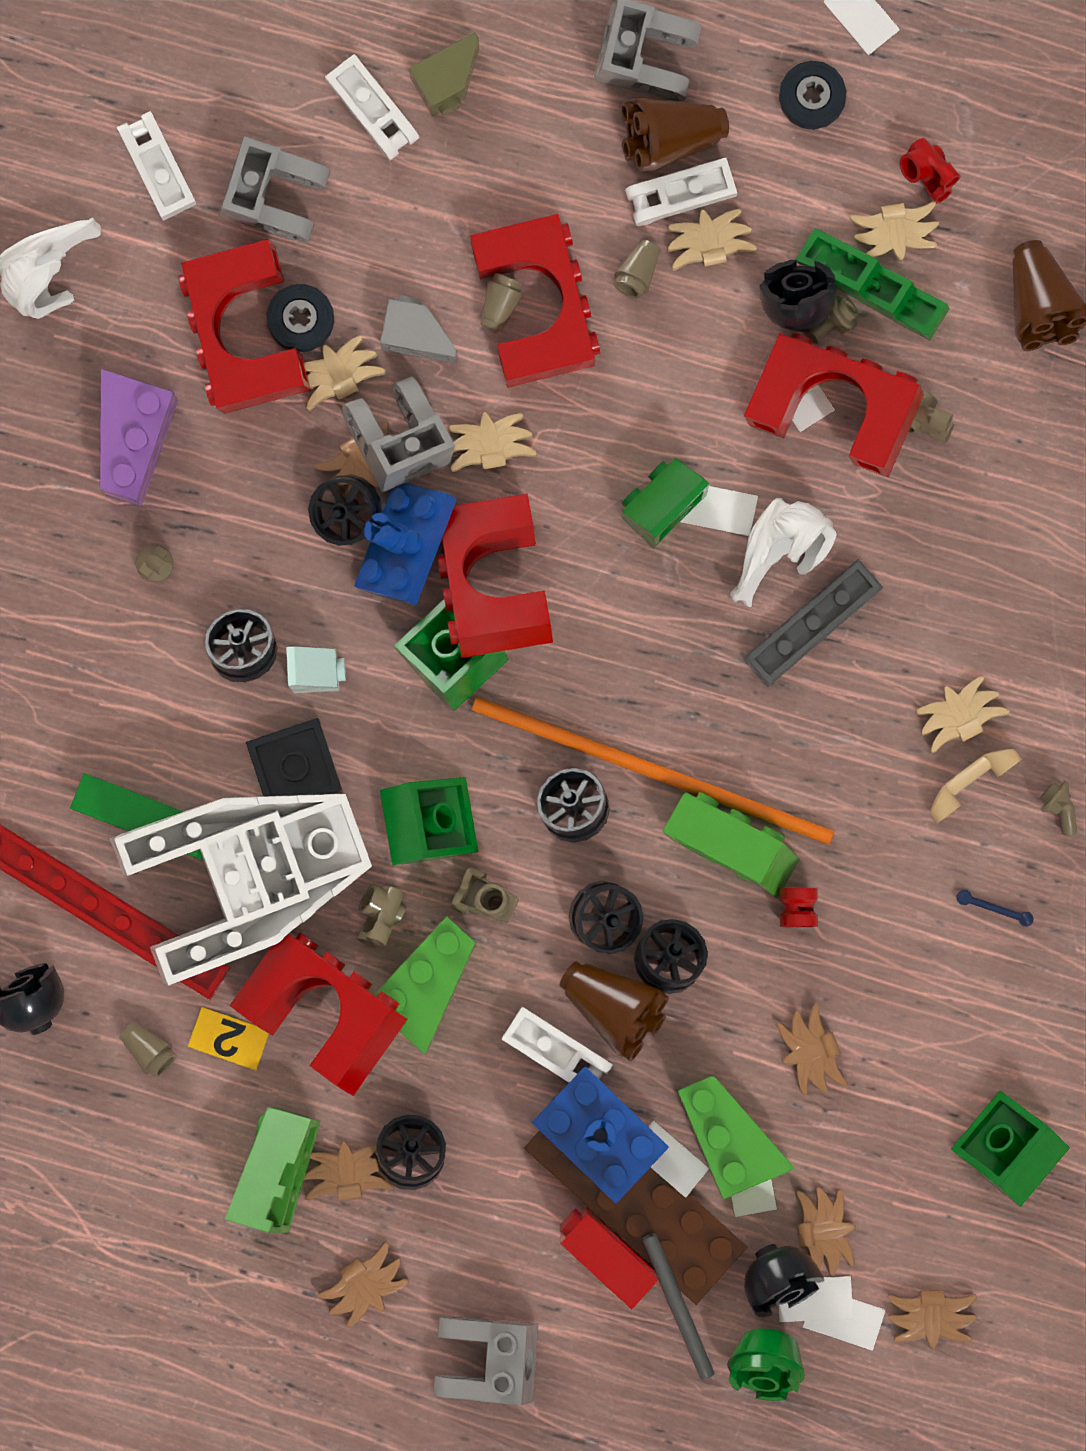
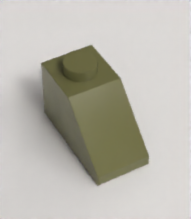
[409,32,480,117]

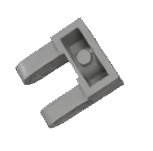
[594,0,702,101]
[219,136,330,243]
[342,376,455,492]
[433,1316,538,1405]

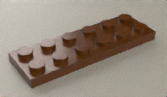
[524,1130,748,1305]

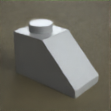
[380,296,458,364]

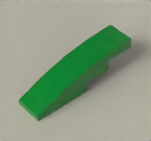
[795,228,950,340]
[70,773,204,861]

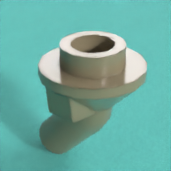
[807,295,858,344]
[135,544,174,582]
[1039,781,1077,836]

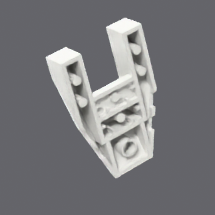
[110,794,372,986]

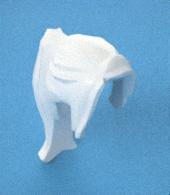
[0,217,101,319]
[730,498,837,607]

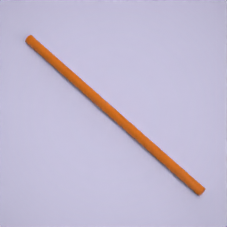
[471,697,834,845]

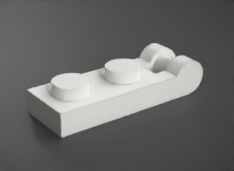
[325,54,420,161]
[117,111,197,221]
[625,158,737,226]
[502,1007,613,1082]

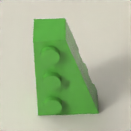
[663,792,800,899]
[375,916,476,1055]
[676,1075,795,1199]
[225,1107,321,1233]

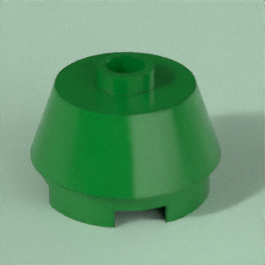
[727,1329,805,1401]

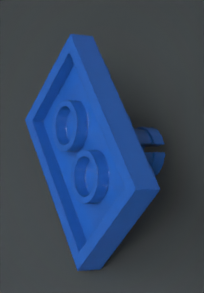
[354,483,457,606]
[531,1066,669,1203]

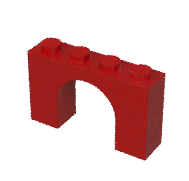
[470,214,601,388]
[179,239,311,414]
[744,333,924,478]
[437,493,553,658]
[229,932,408,1096]
[560,1207,659,1310]

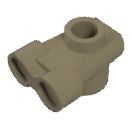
[908,390,954,443]
[451,867,519,923]
[357,884,406,947]

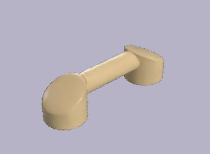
[930,749,1022,823]

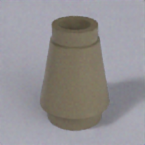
[614,240,661,299]
[480,273,523,332]
[119,1021,177,1077]

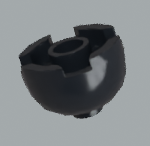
[760,260,836,331]
[0,963,64,1035]
[744,1244,825,1317]

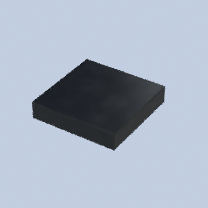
[246,718,343,797]

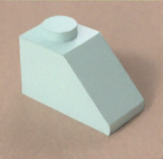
[286,647,346,693]

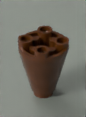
[621,97,729,173]
[1012,240,1086,351]
[559,961,669,1061]

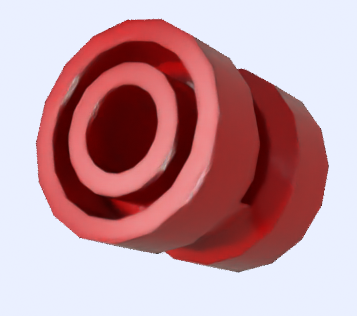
[779,887,818,927]

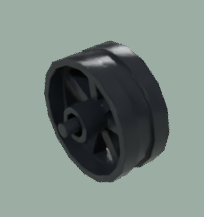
[308,474,382,546]
[205,609,278,683]
[537,768,610,843]
[569,881,644,954]
[634,919,708,994]
[375,1115,446,1190]

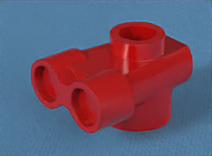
[900,138,961,204]

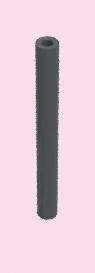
[642,1232,715,1380]

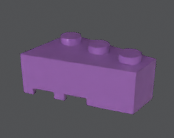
[100,369,178,507]

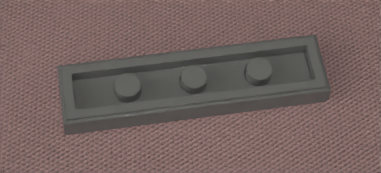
[743,559,883,687]

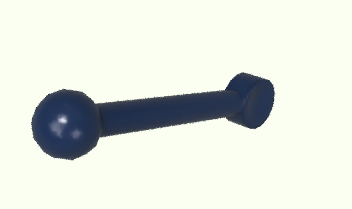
[956,890,1034,927]

